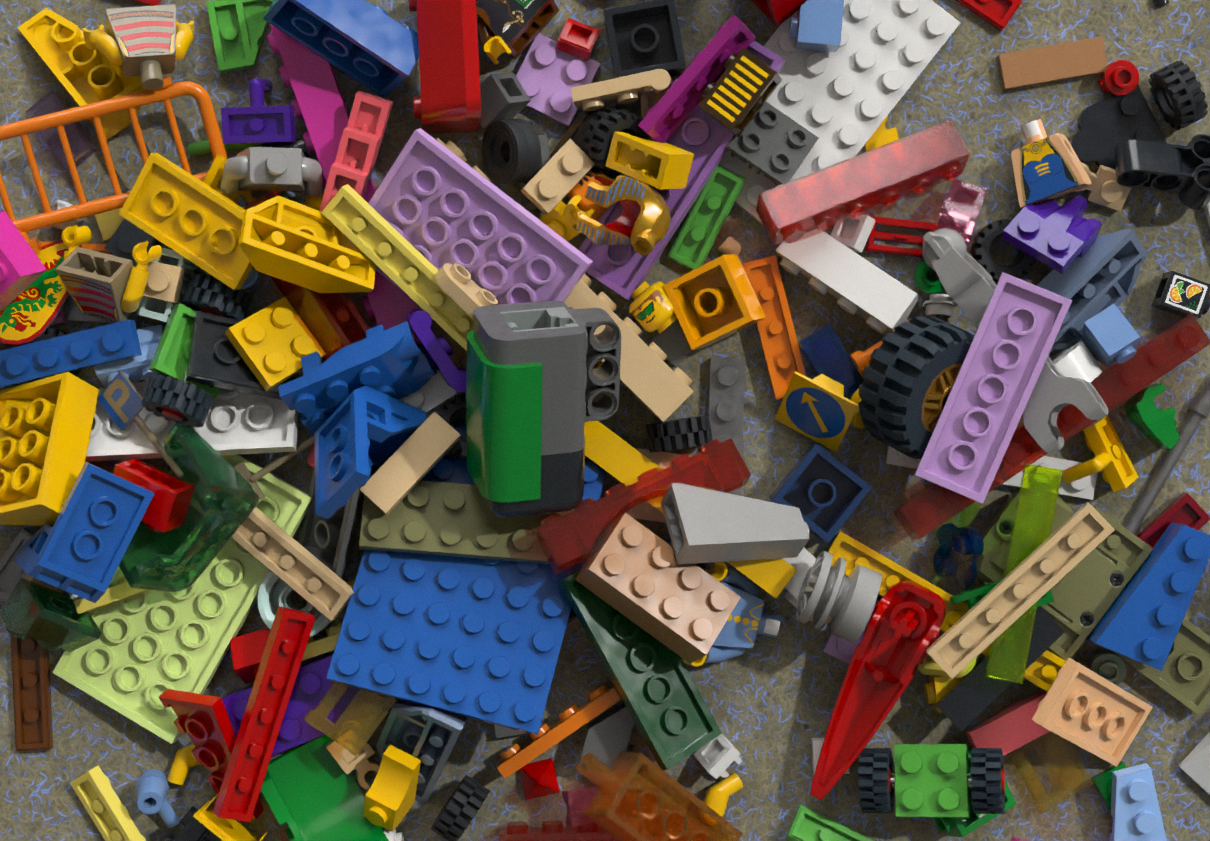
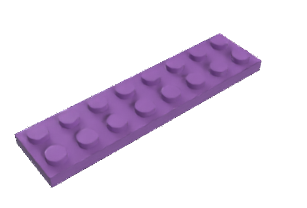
[578,22,785,301]

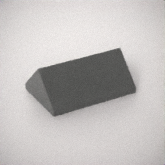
[299,465,364,579]

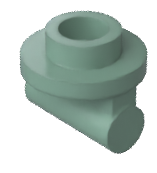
[1088,650,1127,686]

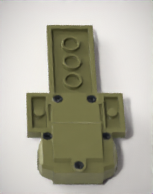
[971,486,1210,716]

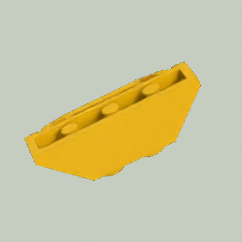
[239,196,376,293]

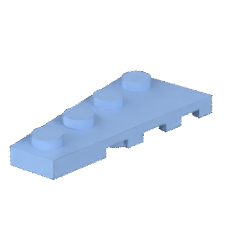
[1109,763,1167,841]

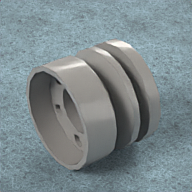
[796,550,882,643]

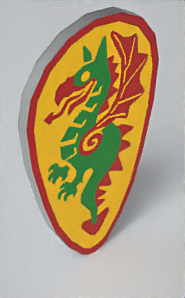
[0,240,82,345]

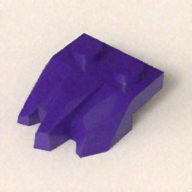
[1002,196,1102,274]

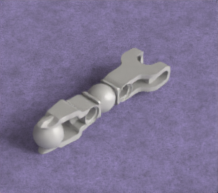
[922,228,1109,455]

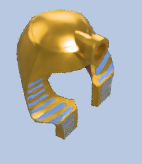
[576,174,671,255]

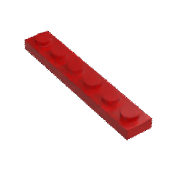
[213,606,315,822]

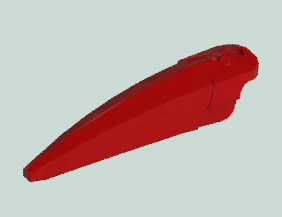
[810,581,946,800]

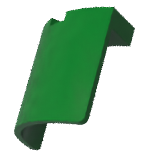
[261,733,388,841]

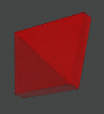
[519,758,560,800]

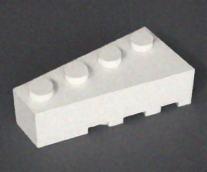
[776,216,920,335]

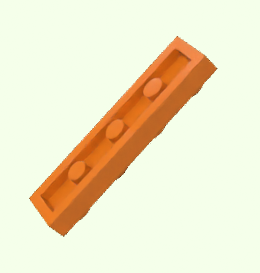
[742,255,806,400]
[497,683,622,779]

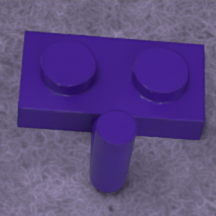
[221,78,296,144]

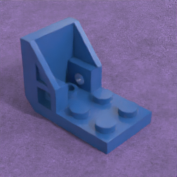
[315,386,426,519]
[14,461,155,603]

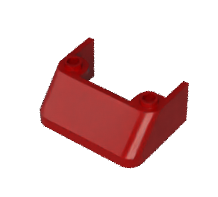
[409,0,481,134]

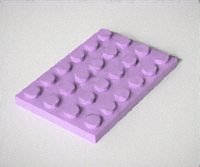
[368,128,593,305]

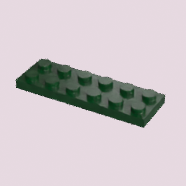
[558,567,722,771]

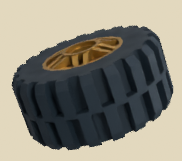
[858,316,975,459]

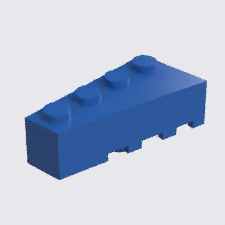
[1086,522,1210,671]

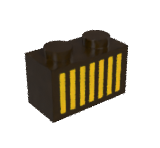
[699,47,782,137]

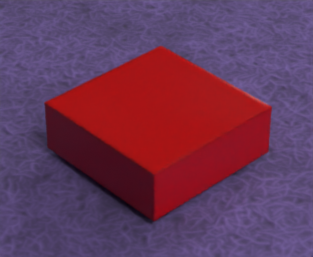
[555,18,601,61]

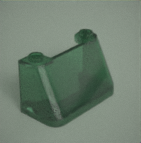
[119,424,259,592]

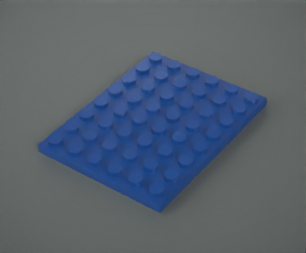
[326,421,607,736]

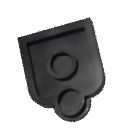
[1071,85,1167,170]

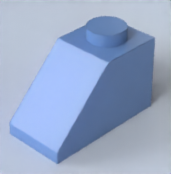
[789,0,844,52]
[1081,303,1140,367]

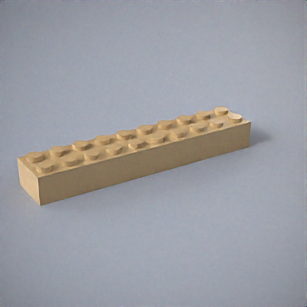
[436,138,694,422]

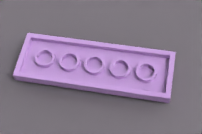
[915,272,1072,504]

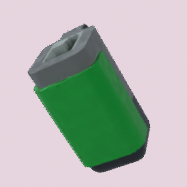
[466,301,621,518]

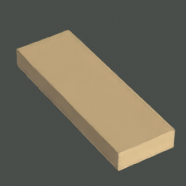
[360,411,461,515]

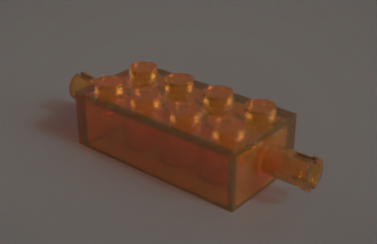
[576,752,743,841]

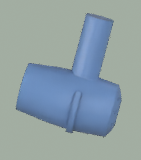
[135,769,180,828]

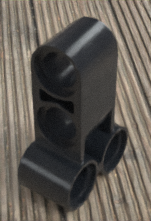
[1114,134,1210,210]

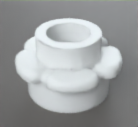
[923,294,958,319]

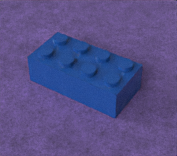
[263,0,419,98]

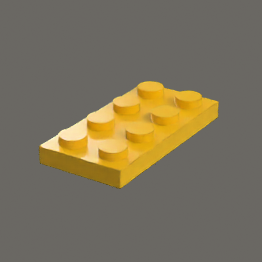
[119,153,253,290]

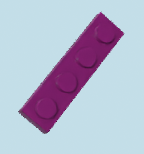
[638,15,756,143]

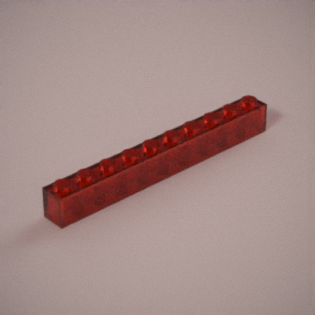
[892,313,1210,541]

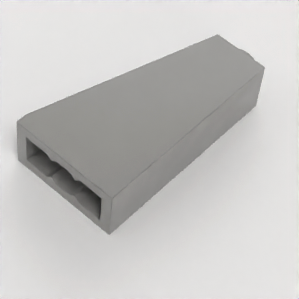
[661,483,809,564]

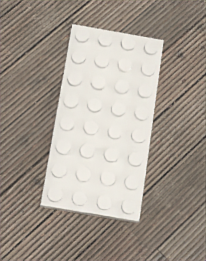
[719,0,960,241]

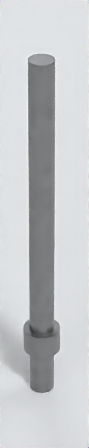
[1123,379,1210,534]

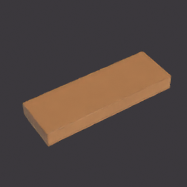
[997,36,1108,90]

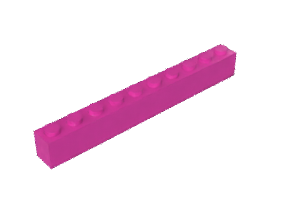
[267,23,421,347]

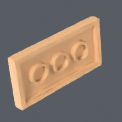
[1031,658,1153,767]

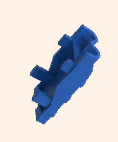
[278,321,437,435]

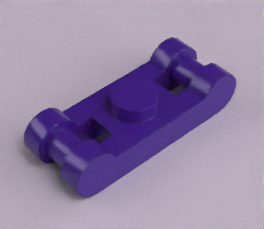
[406,309,466,392]

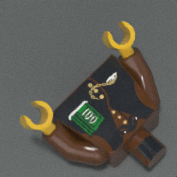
[476,0,560,65]

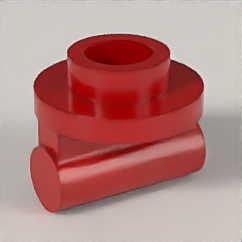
[1097,60,1139,96]

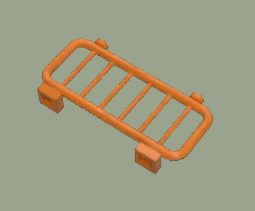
[0,76,227,254]

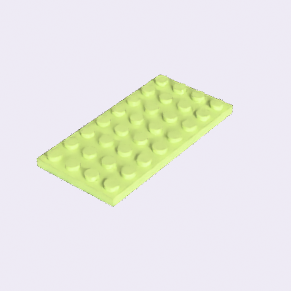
[52,454,312,744]

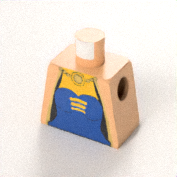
[1011,119,1092,208]

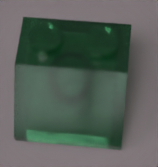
[0,578,102,652]

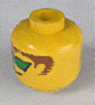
[629,281,677,333]

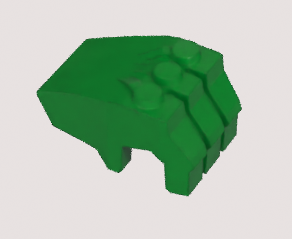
[1125,383,1180,450]

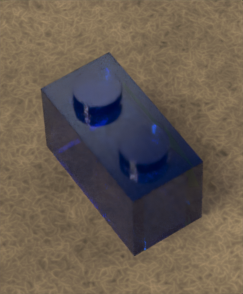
[798,324,864,397]

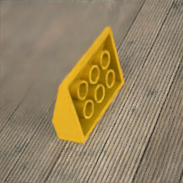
[0,372,99,526]

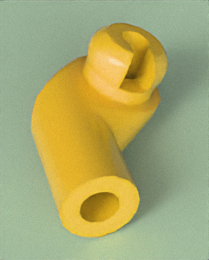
[166,743,201,785]
[702,773,743,821]

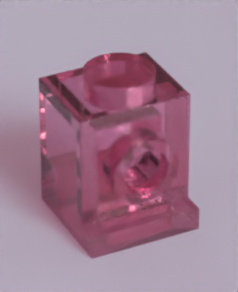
[936,179,988,242]

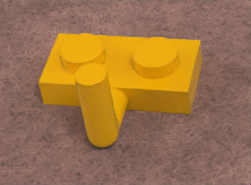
[1062,415,1139,493]

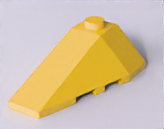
[18,8,147,141]

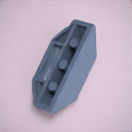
[1037,228,1148,352]
[376,703,467,804]

